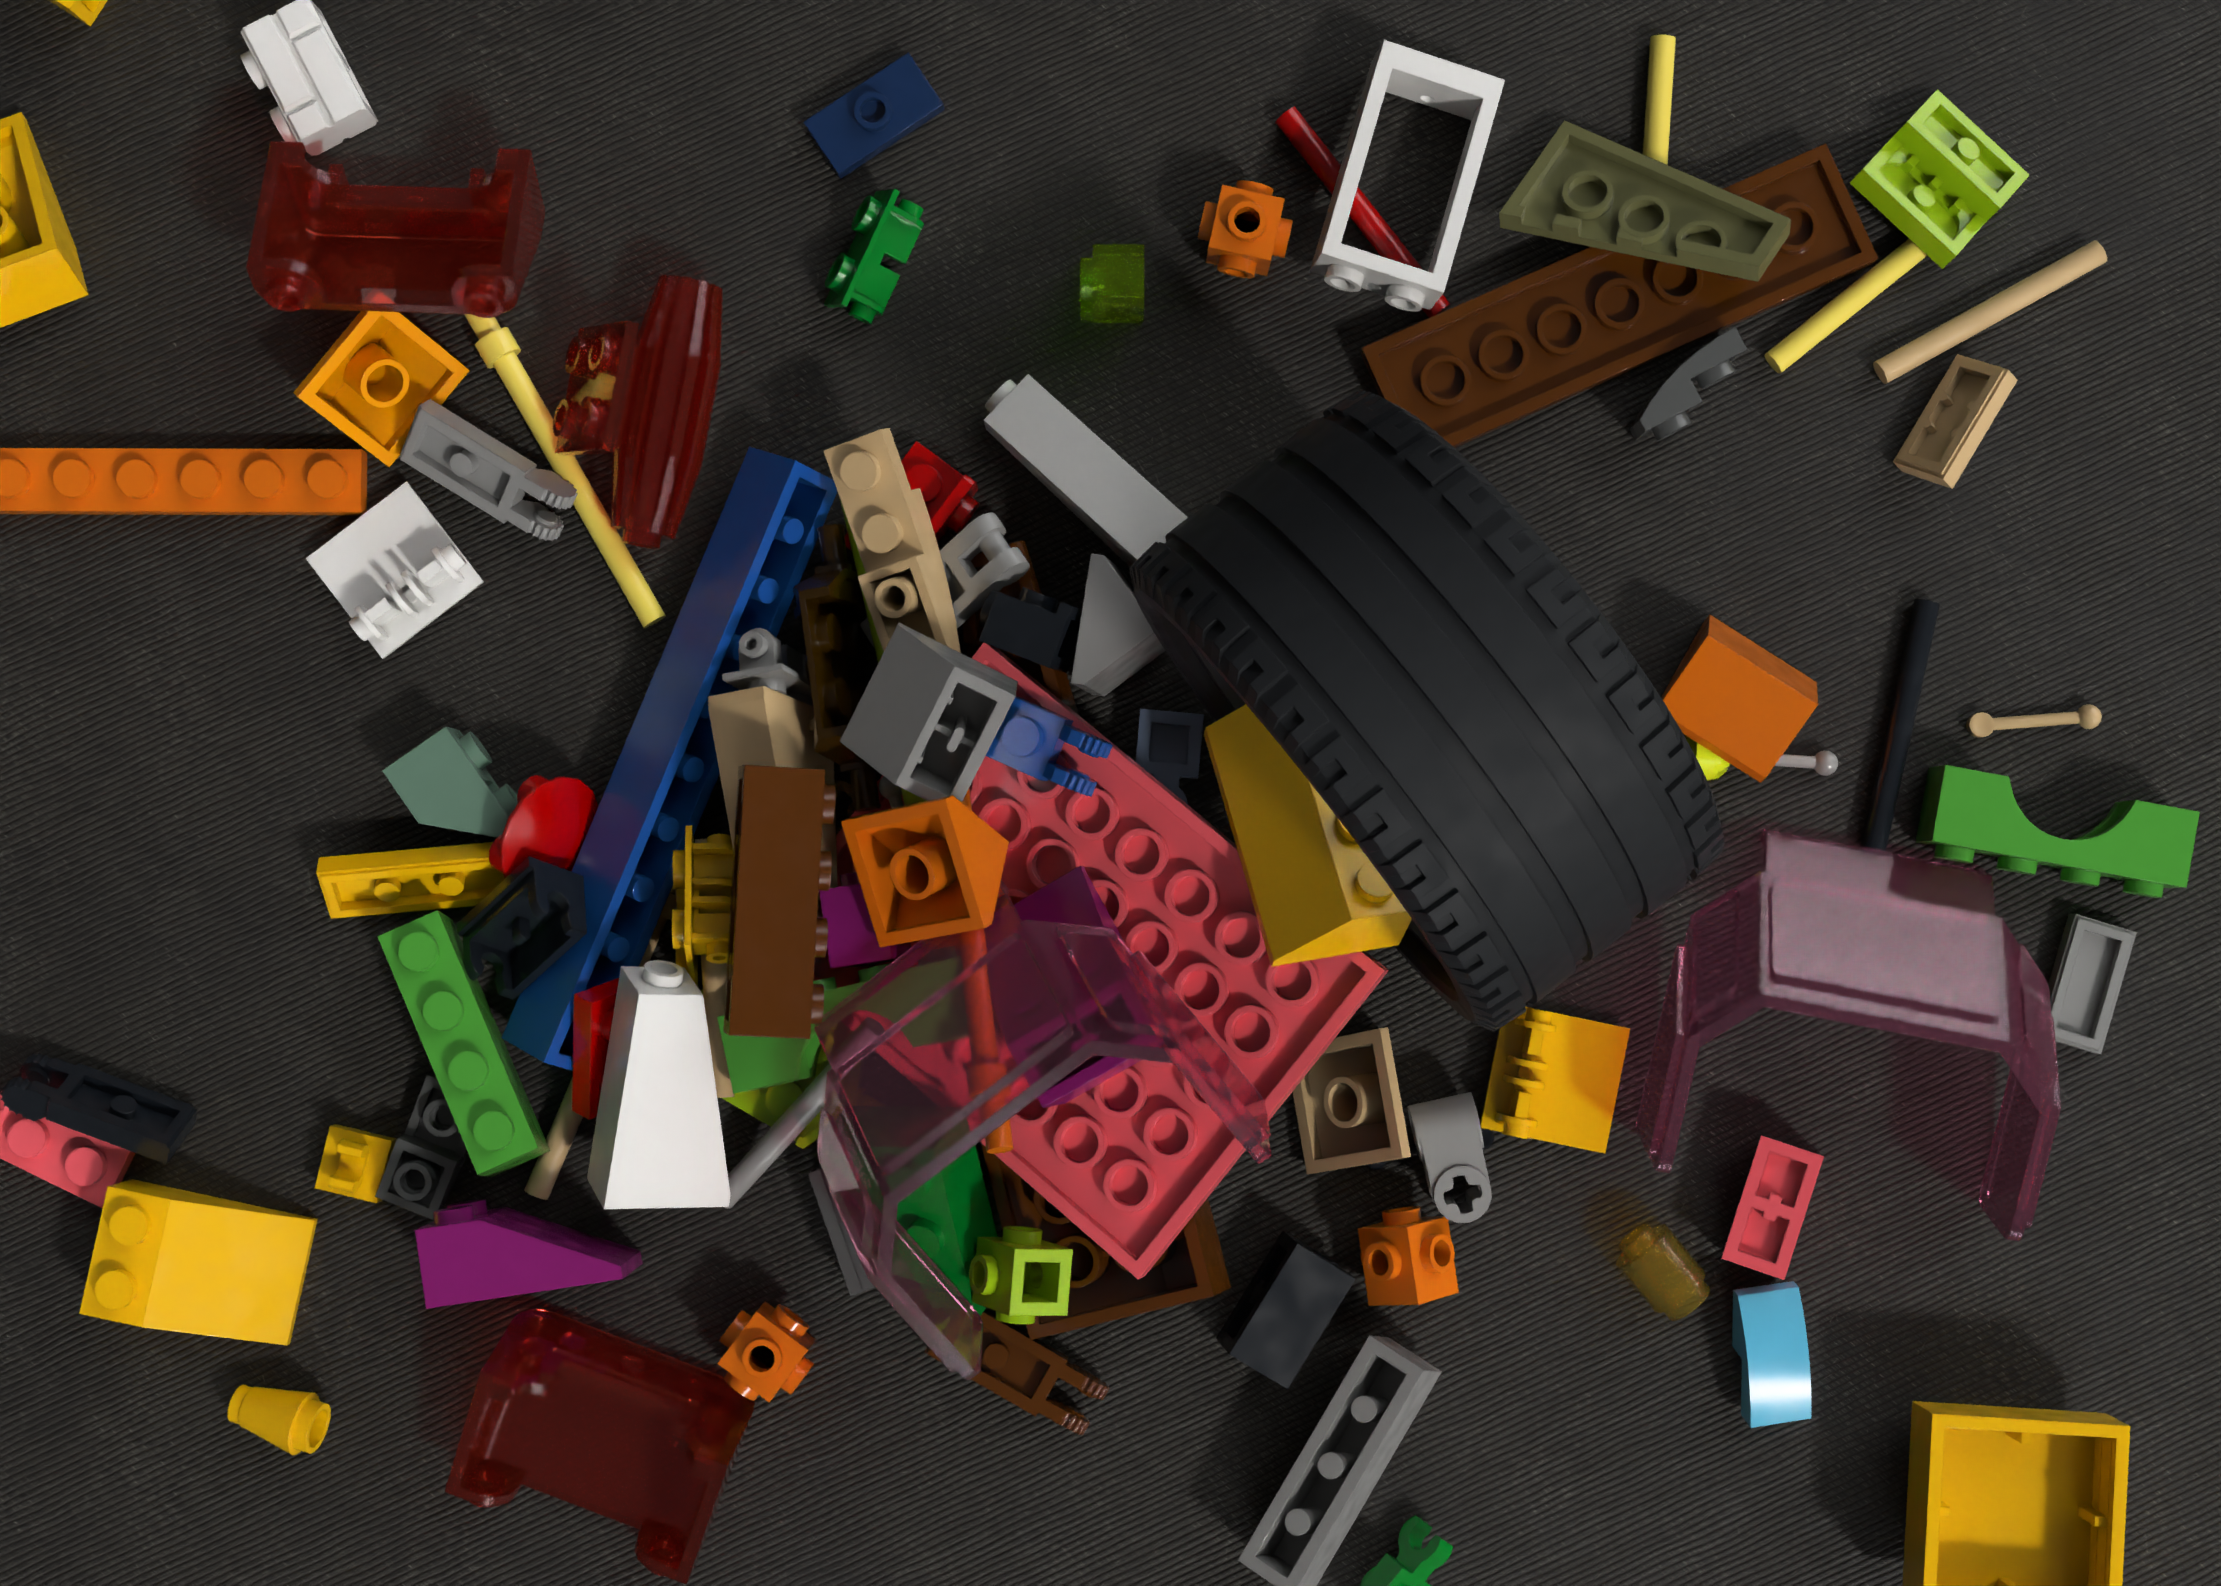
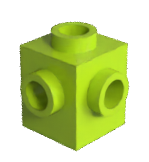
[969,1226,1073,1324]

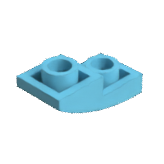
[1732,1281,1811,1428]

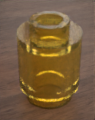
[1616,1223,1710,1321]

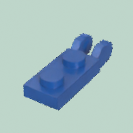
[986,696,1113,797]

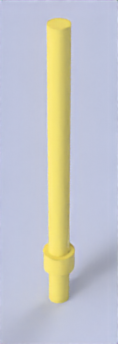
[455,287,666,628]

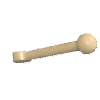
[1966,704,2102,738]

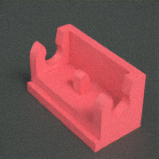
[1721,1135,1824,1280]

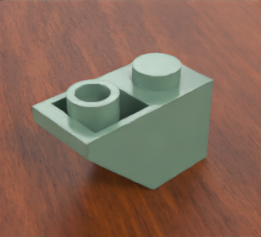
[382,727,518,837]

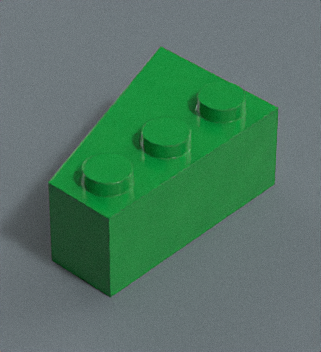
[818,1109,998,1320]

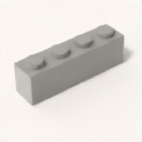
[1238,1335,1442,1586]

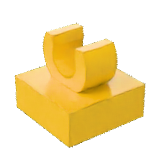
[314,1124,397,1203]

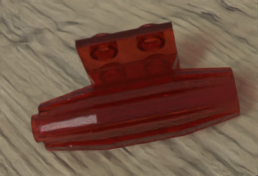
[553,275,723,550]

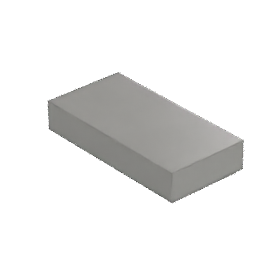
[2033,914,2137,1054]

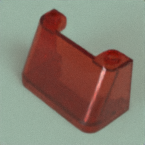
[246,141,545,318]
[445,1309,755,1585]

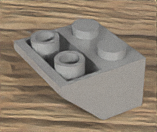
[840,623,1018,802]

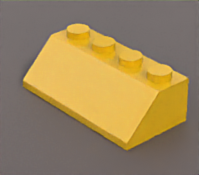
[1204,704,1412,967]

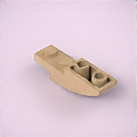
[824,428,961,653]

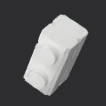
[240,0,378,156]

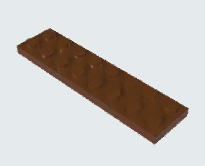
[1360,143,1879,448]

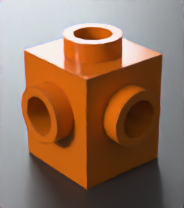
[1198,180,1293,278]
[1358,1206,1459,1306]
[717,1301,816,1403]

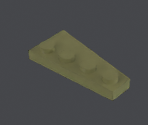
[1499,120,1791,282]

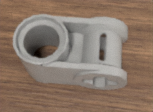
[1407,1092,1492,1223]

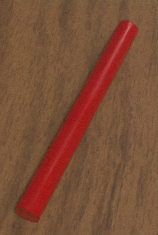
[1275,106,1451,318]

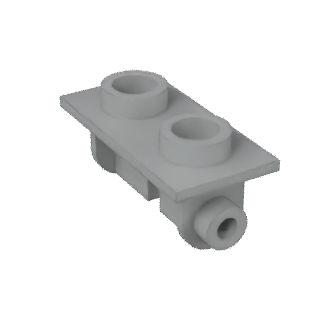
[722,628,813,706]

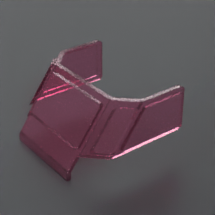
[1636,829,2061,1241]
[814,880,1272,1381]

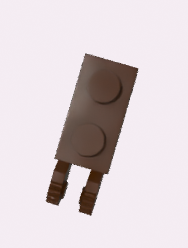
[925,1309,1110,1435]

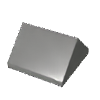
[1071,553,1165,696]

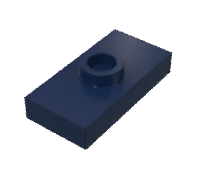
[804,52,945,179]

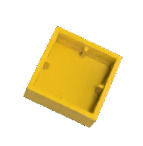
[1902,1401,2130,1586]

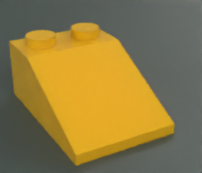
[0,112,89,328]
[79,1179,318,1346]

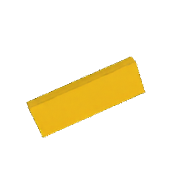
[316,842,505,919]

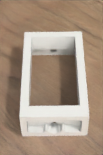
[1310,40,1505,312]

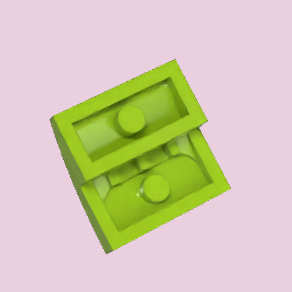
[1850,89,2029,269]

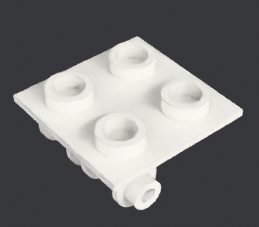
[306,481,484,659]

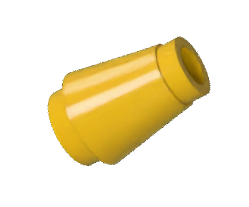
[227,1384,331,1455]

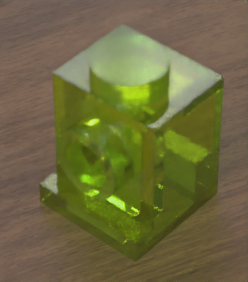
[1080,244,1144,323]

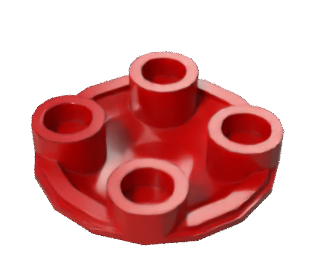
[489,775,599,878]

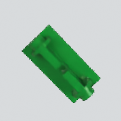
[824,188,924,325]

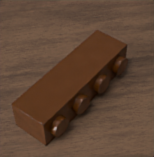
[723,765,836,1039]

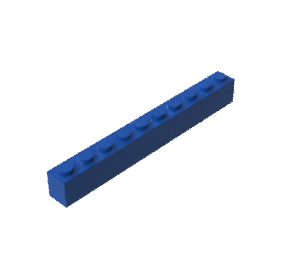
[502,447,837,1071]

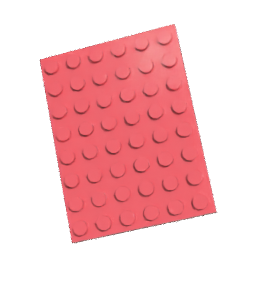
[814,642,1389,1279]

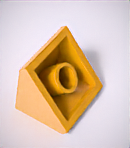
[293,293,470,468]

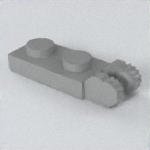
[399,399,578,541]

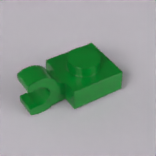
[1360,1515,1453,1586]

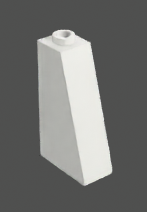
[984,374,1188,567]
[587,960,731,1209]

